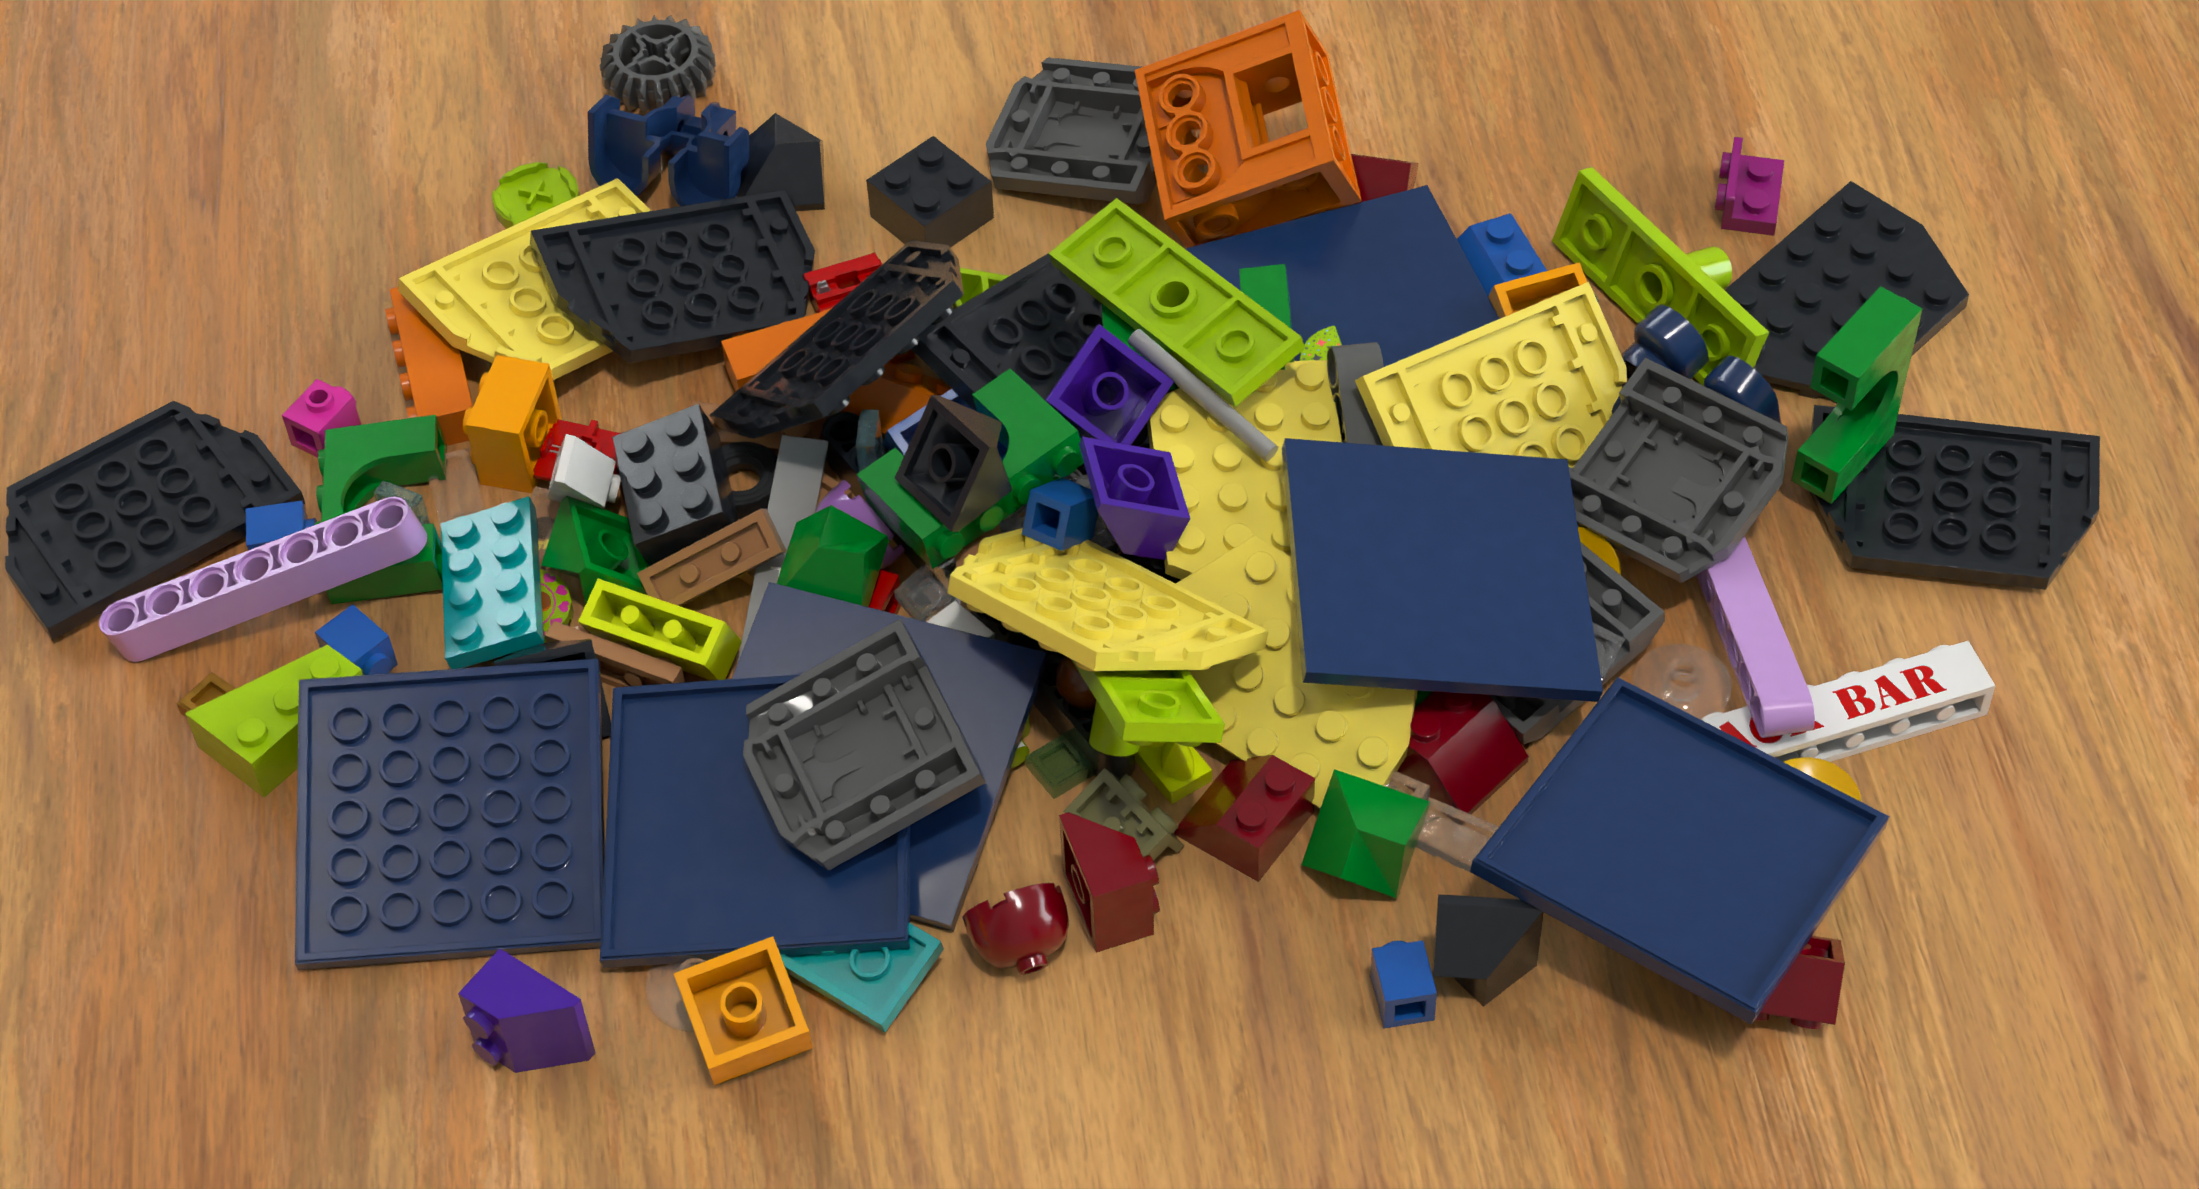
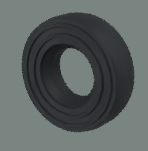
[722,442,778,519]

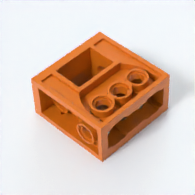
[1135,10,1362,248]

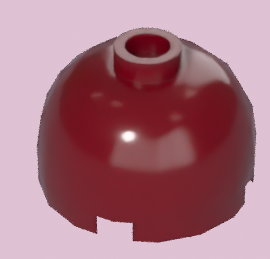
[962,882,1069,975]

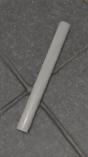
[1128,329,1278,461]

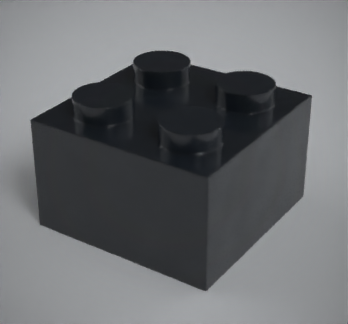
[866,136,994,248]

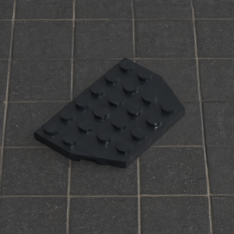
[1725,181,1969,404]
[530,190,815,363]
[709,240,964,439]
[911,254,1103,411]
[5,401,305,640]
[1809,405,2100,590]

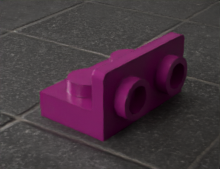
[1715,137,1784,236]

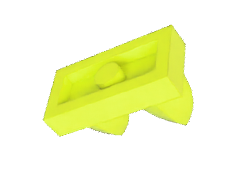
[1135,742,1212,805]

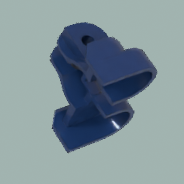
[587,95,750,206]
[1612,304,1781,423]

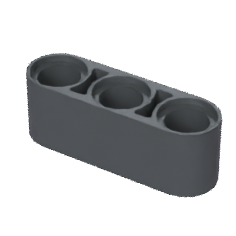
[1327,342,1384,445]

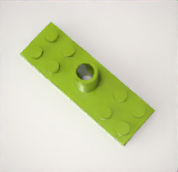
[1552,167,1769,385]
[1048,198,1305,407]
[1071,659,1225,756]

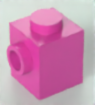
[282,379,361,458]

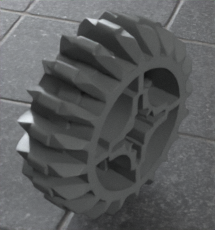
[600,15,716,116]

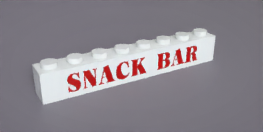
[1701,641,1995,762]

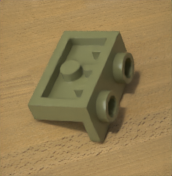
[1063,768,1184,861]

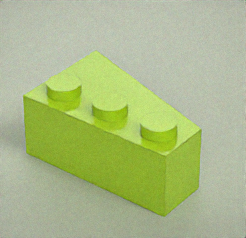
[185,645,363,798]

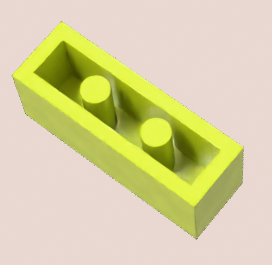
[578,579,742,681]

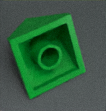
[541,496,650,605]
[776,505,889,607]
[1301,769,1431,899]

